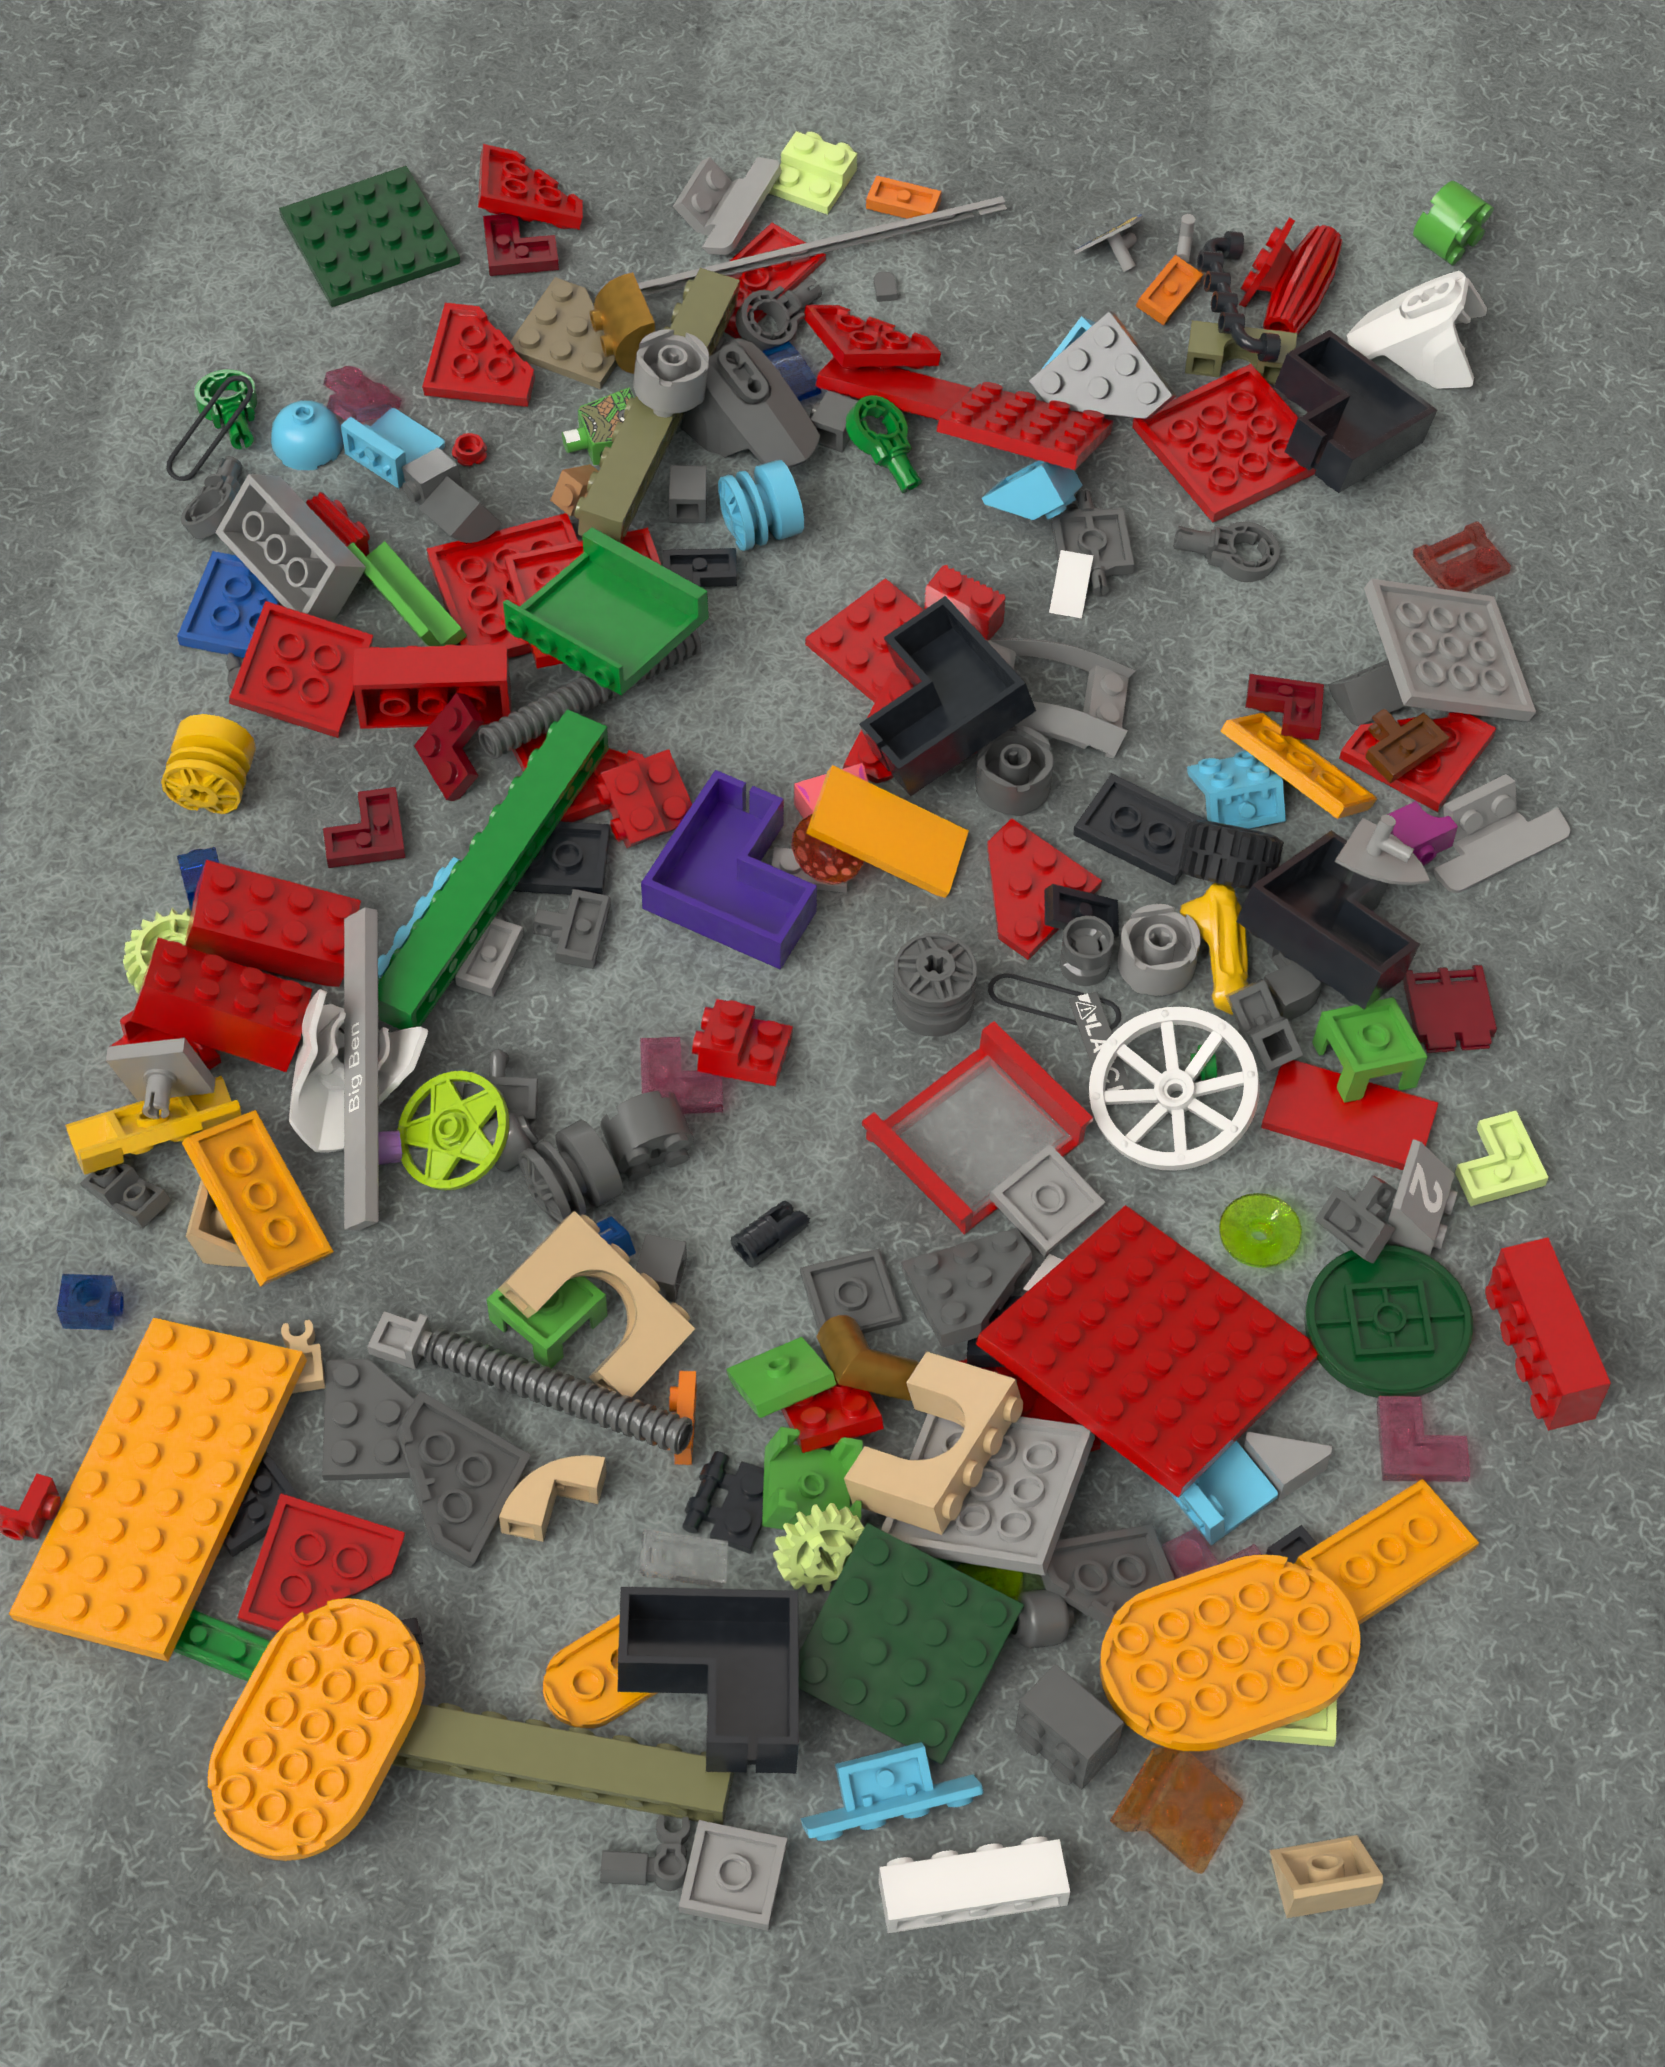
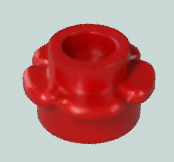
[452,433,487,466]

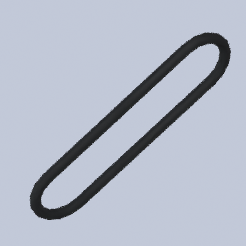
[166,375,253,481]
[988,973,1121,1030]

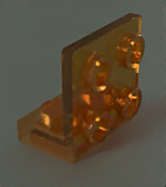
[1110,1747,1243,1874]

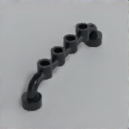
[1197,231,1281,363]

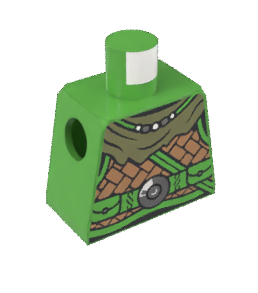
[562,388,634,465]

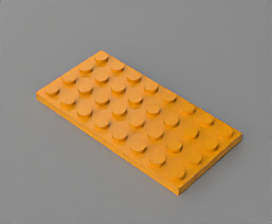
[9,1318,307,1662]

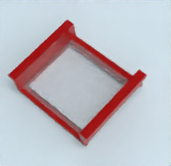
[862,1021,1093,1235]

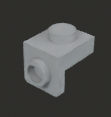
[367,1311,433,1369]

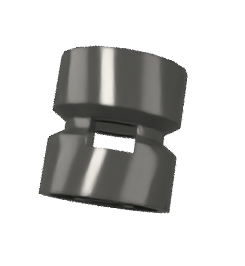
[1059,916,1114,986]

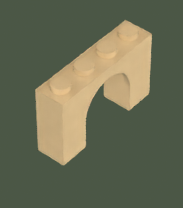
[498,1211,695,1397]
[844,1352,1023,1535]

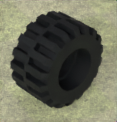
[1178,820,1284,889]

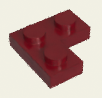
[483,214,559,276]
[1245,674,1324,740]
[414,693,484,801]
[323,787,406,868]

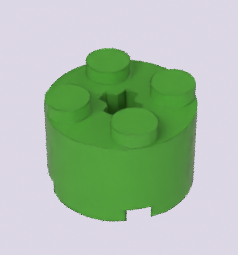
[1413,181,1494,266]

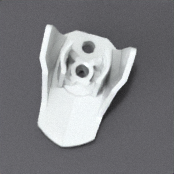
[1347,271,1487,389]
[289,989,428,1152]

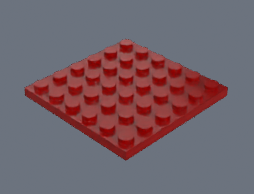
[976,1205,1318,1498]

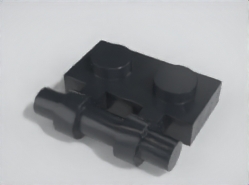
[682,1451,764,1554]

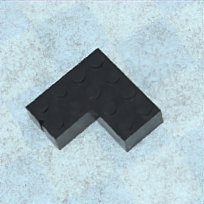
[1274,330,1437,493]
[859,596,1036,797]
[1236,830,1420,1010]
[618,1587,799,1774]

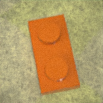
[866,175,942,219]
[1136,255,1203,326]
[668,1371,697,1465]

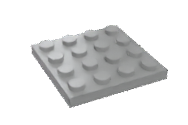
[1364,578,1536,722]
[881,1414,1095,1575]

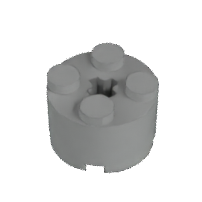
[633,329,709,418]
[1117,904,1200,996]

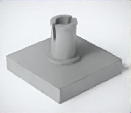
[106,1038,215,1119]

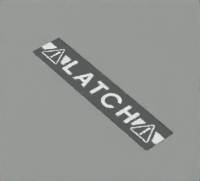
[1069,992,1132,1091]

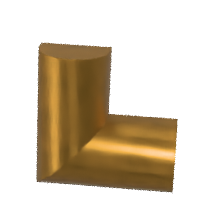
[816,1315,919,1401]

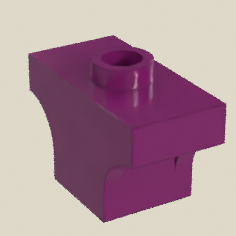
[1387,801,1458,866]

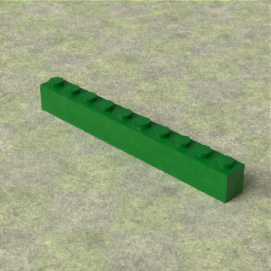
[378,709,609,1030]

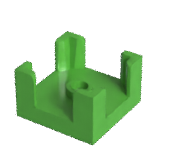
[1312,997,1427,1103]
[487,1276,608,1369]
[762,1427,863,1530]

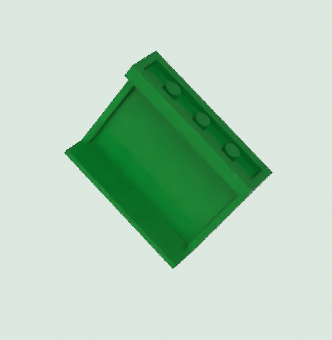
[503,527,709,696]

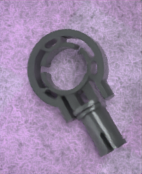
[736,278,822,352]
[181,456,243,539]
[1173,522,1280,582]

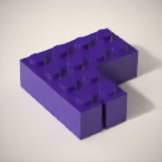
[641,770,817,970]

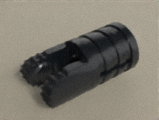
[731,1200,810,1268]

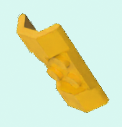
[65,1076,241,1175]

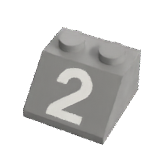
[1386,1139,1458,1257]

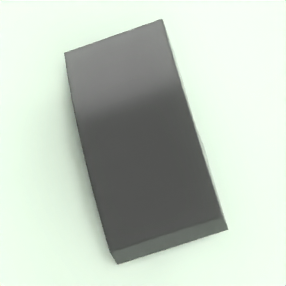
[80,1163,172,1229]

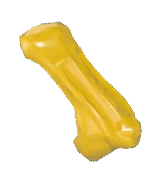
[1179,883,1249,1015]

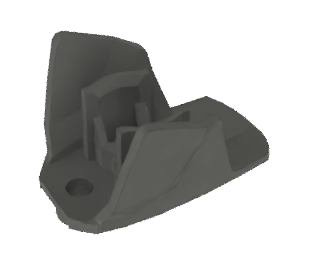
[682,340,820,468]

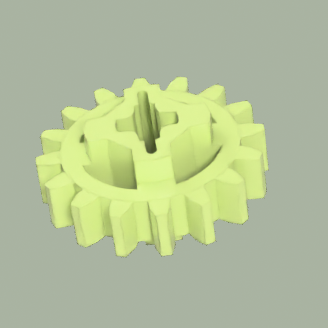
[773,1503,864,1593]

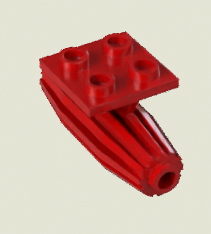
[1239,217,1343,335]

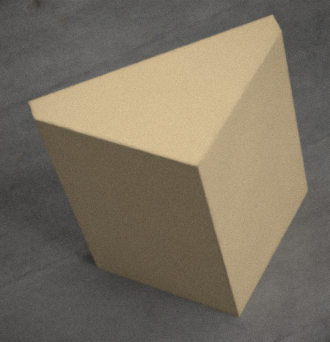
[186,1179,249,1267]
[1270,1835,1383,1918]

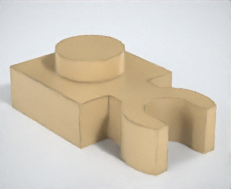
[281,1320,325,1393]

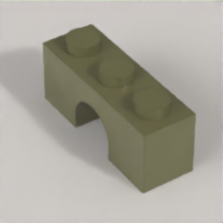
[1185,320,1297,384]

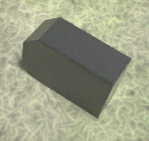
[873,272,898,302]

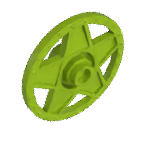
[397,1071,509,1190]

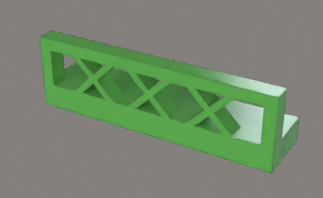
[347,541,467,646]

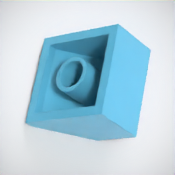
[982,460,1083,520]

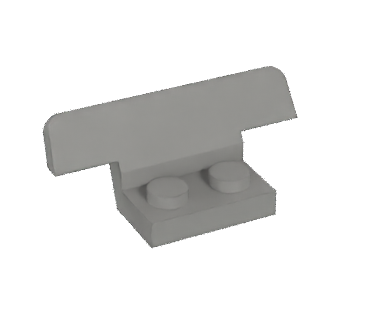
[673,157,782,255]
[1434,774,1570,893]

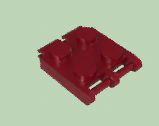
[1403,965,1497,1053]

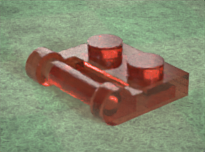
[1413,521,1511,592]

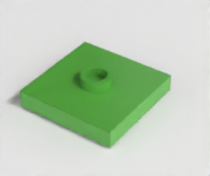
[726,1337,836,1418]

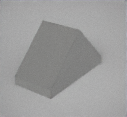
[1243,1432,1332,1501]

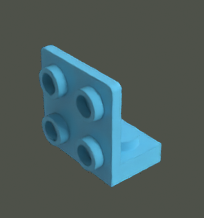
[341,408,445,489]
[1187,751,1286,829]
[1165,1441,1278,1545]

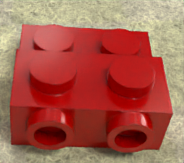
[595,749,692,848]
[692,999,793,1087]

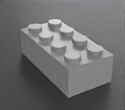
[215,474,366,622]

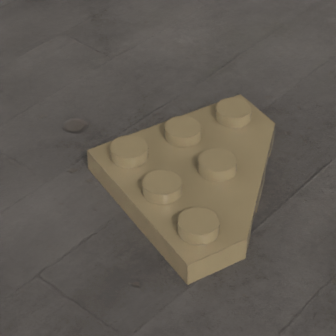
[510,277,617,389]

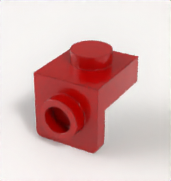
[0,1473,61,1540]

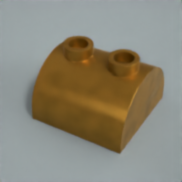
[590,272,655,374]

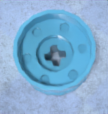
[718,460,804,551]

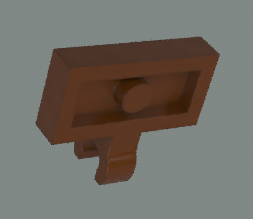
[1365,709,1449,784]

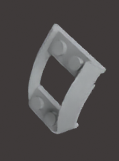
[988,638,1135,758]

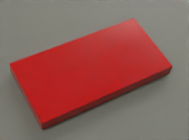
[724,223,826,339]
[816,356,972,420]
[1261,1060,1439,1170]

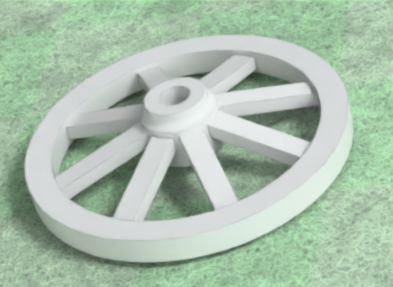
[1089,1007,1260,1171]

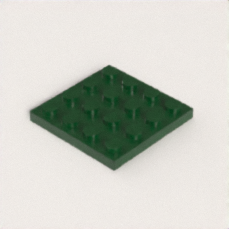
[279,166,460,308]
[799,1523,1024,1765]

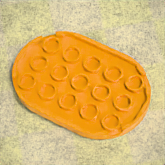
[1099,1555,1360,1751]
[208,1598,425,1861]

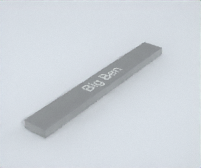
[344,907,379,1231]

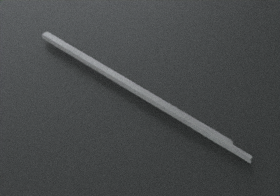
[638,196,1007,296]

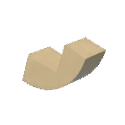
[499,1455,607,1542]

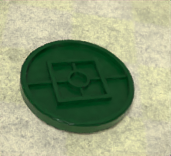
[1304,1244,1473,1400]

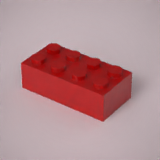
[353,643,511,729]
[184,860,361,987]
[131,937,312,1072]
[1485,1237,1611,1431]

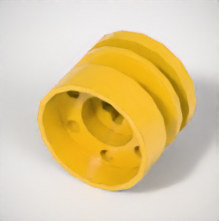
[161,714,256,814]

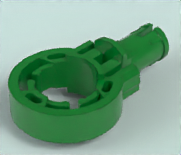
[194,369,257,450]
[846,395,922,493]

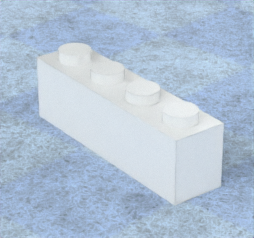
[879,1837,1070,1933]

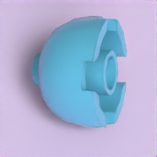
[271,400,343,470]

